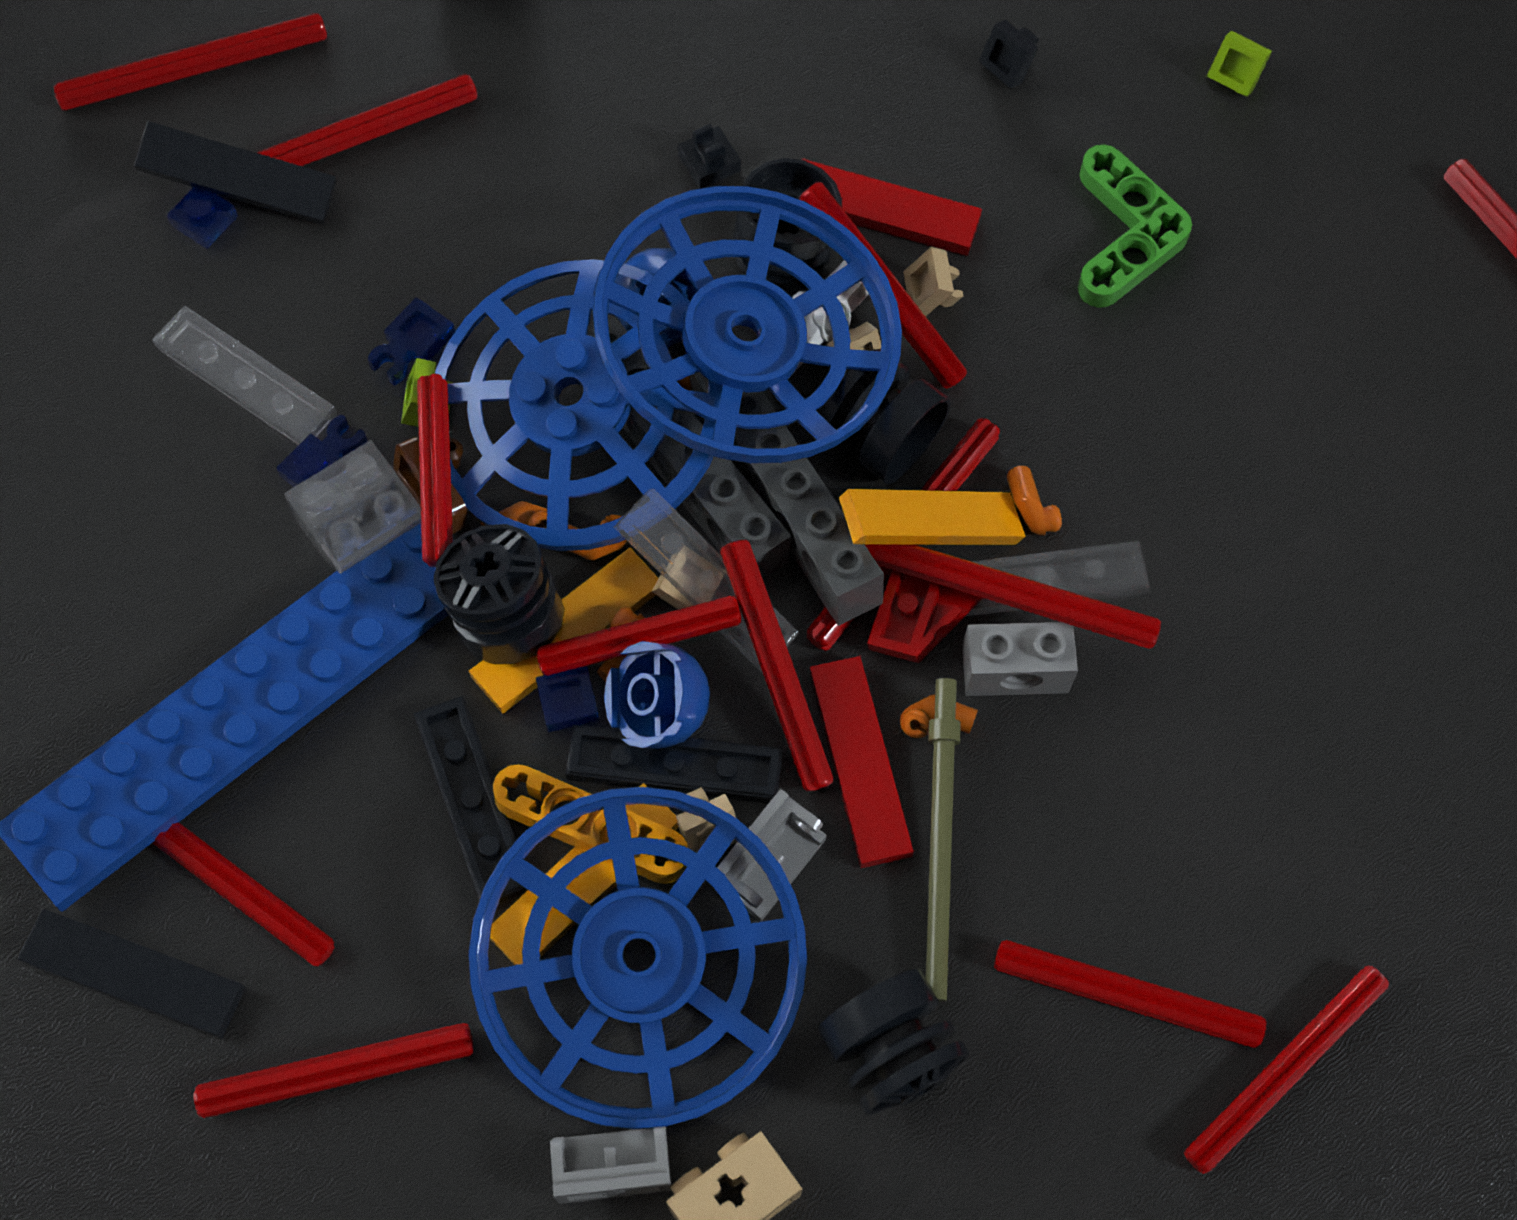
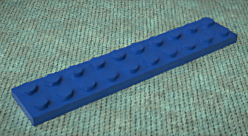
[0,508,454,912]

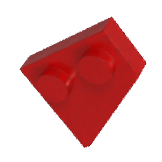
[867,570,983,663]

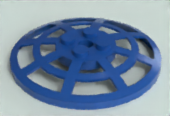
[593,186,902,463]
[435,259,722,551]
[469,787,807,1129]

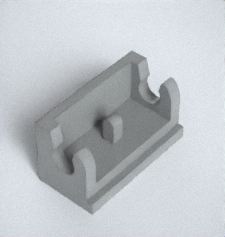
[717,789,827,922]
[550,1126,672,1204]

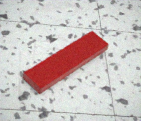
[801,159,982,256]
[809,656,914,869]

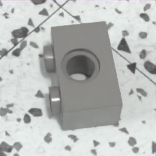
[962,622,1078,696]

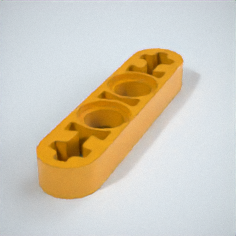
[493,764,688,884]

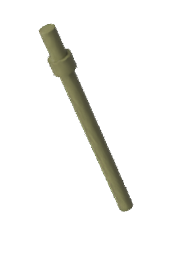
[926,678,961,1002]

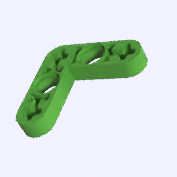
[1078,145,1192,308]

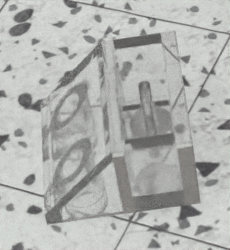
[284,440,421,574]

